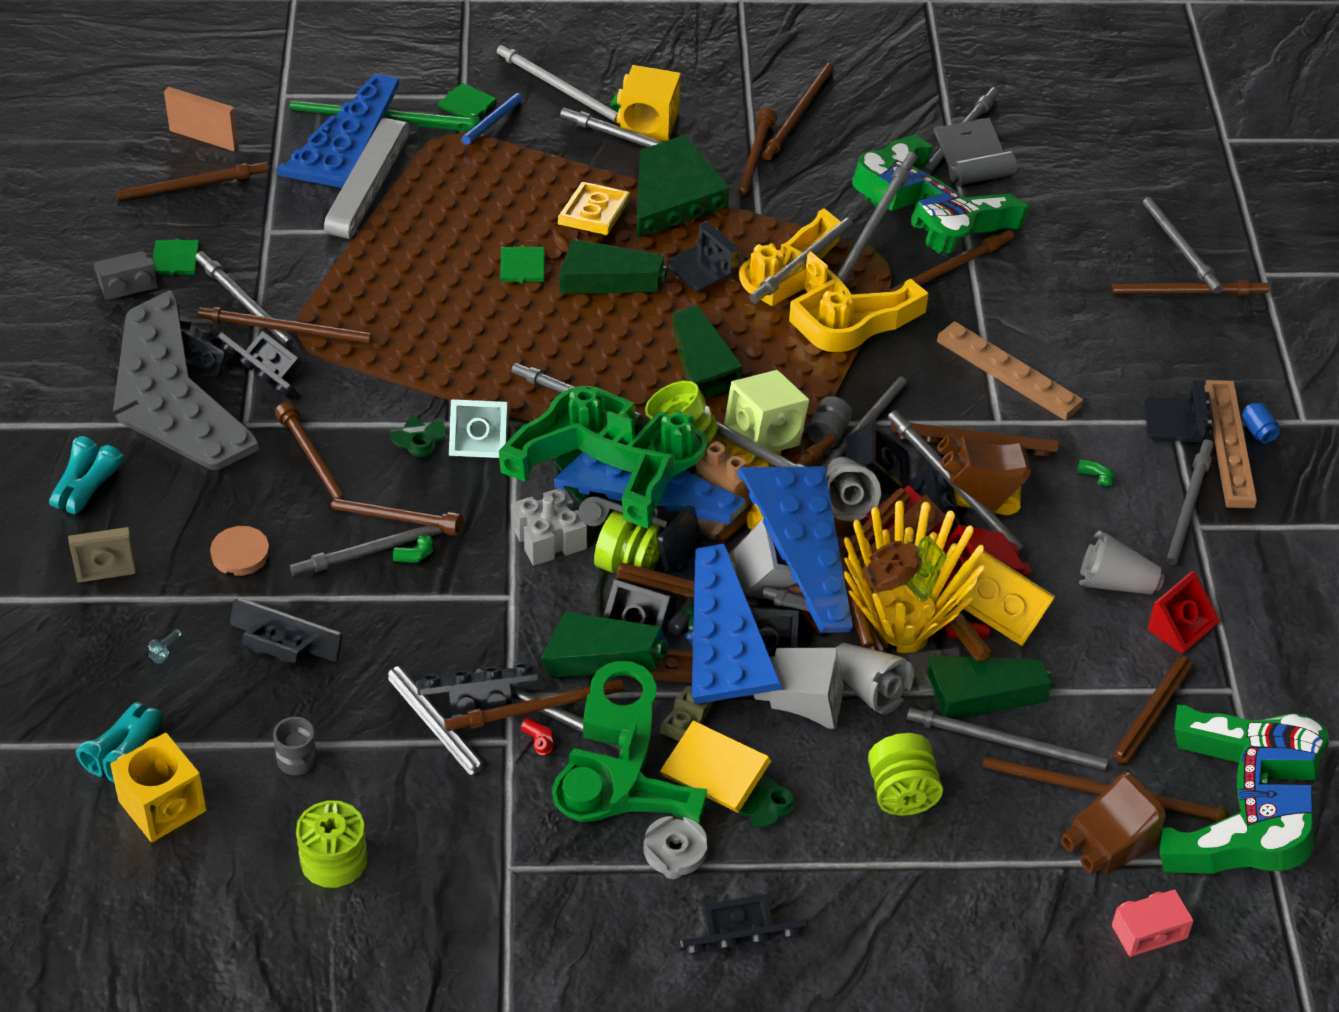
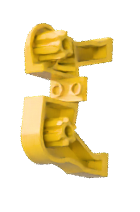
[739,209,928,352]

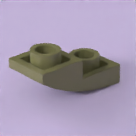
[659,685,714,741]

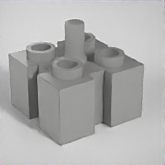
[511,488,587,566]

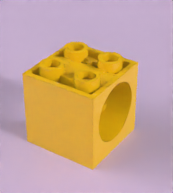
[617,65,681,141]
[110,733,206,843]

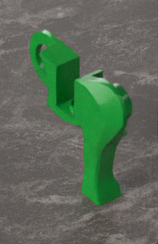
[552,661,707,826]

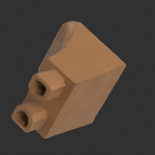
[678,441,753,539]

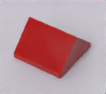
[1148,571,1220,653]

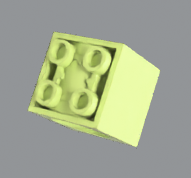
[724,370,809,458]

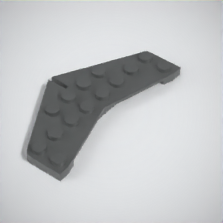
[113,290,260,470]

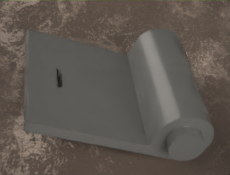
[934,118,1017,186]
[579,497,671,527]

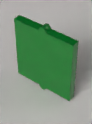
[438,83,496,118]
[153,238,199,276]
[500,245,544,284]

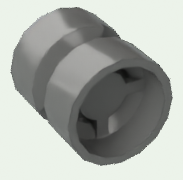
[806,396,853,449]
[273,717,317,775]

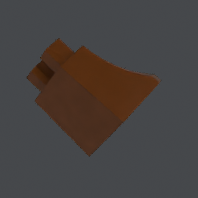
[937,435,1031,512]
[1061,771,1166,874]

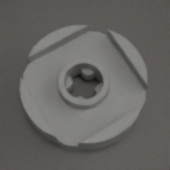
[643,816,707,879]

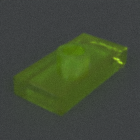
[905,536,947,602]

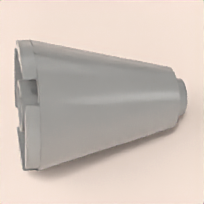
[826,457,881,521]
[1079,531,1164,595]
[835,643,914,714]

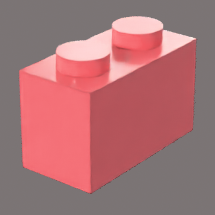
[1112,889,1193,957]

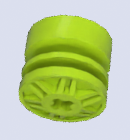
[645,381,718,443]
[594,510,664,573]
[868,733,943,816]
[296,801,368,888]

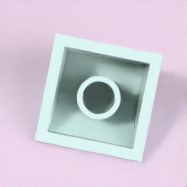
[449,400,509,458]

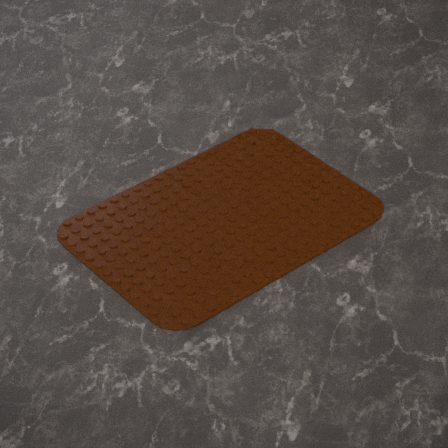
[296,131,892,475]

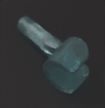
[149,629,181,664]

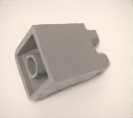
[733,518,795,599]
[754,648,843,730]

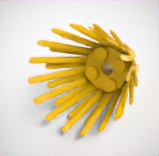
[844,501,984,653]

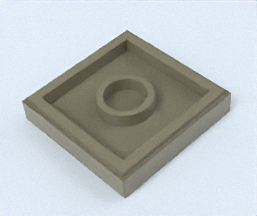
[68,527,137,582]

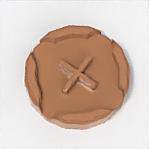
[210,526,270,576]

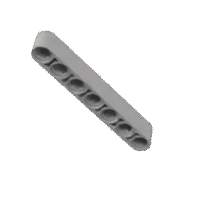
[324,117,409,239]

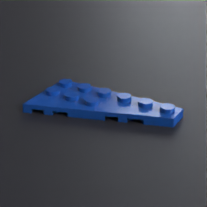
[276,74,399,188]
[554,452,746,524]
[737,466,853,633]
[692,544,783,704]

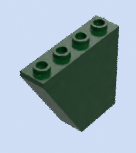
[636,135,729,238]

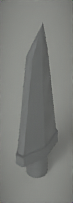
[762,586,853,619]

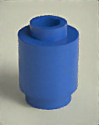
[1241,403,1280,444]

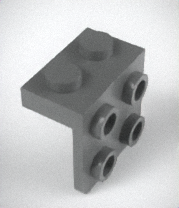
[94,251,158,300]

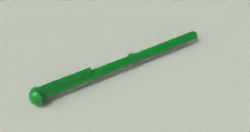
[289,101,481,131]

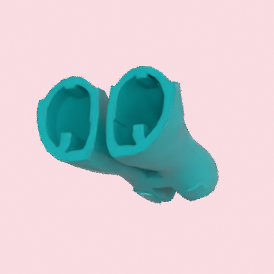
[49,436,125,515]
[76,702,164,782]

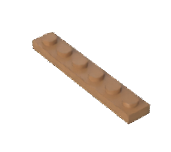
[937,321,1083,421]
[1205,380,1257,508]

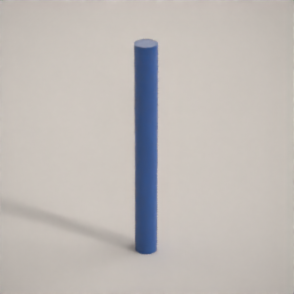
[462,93,523,145]

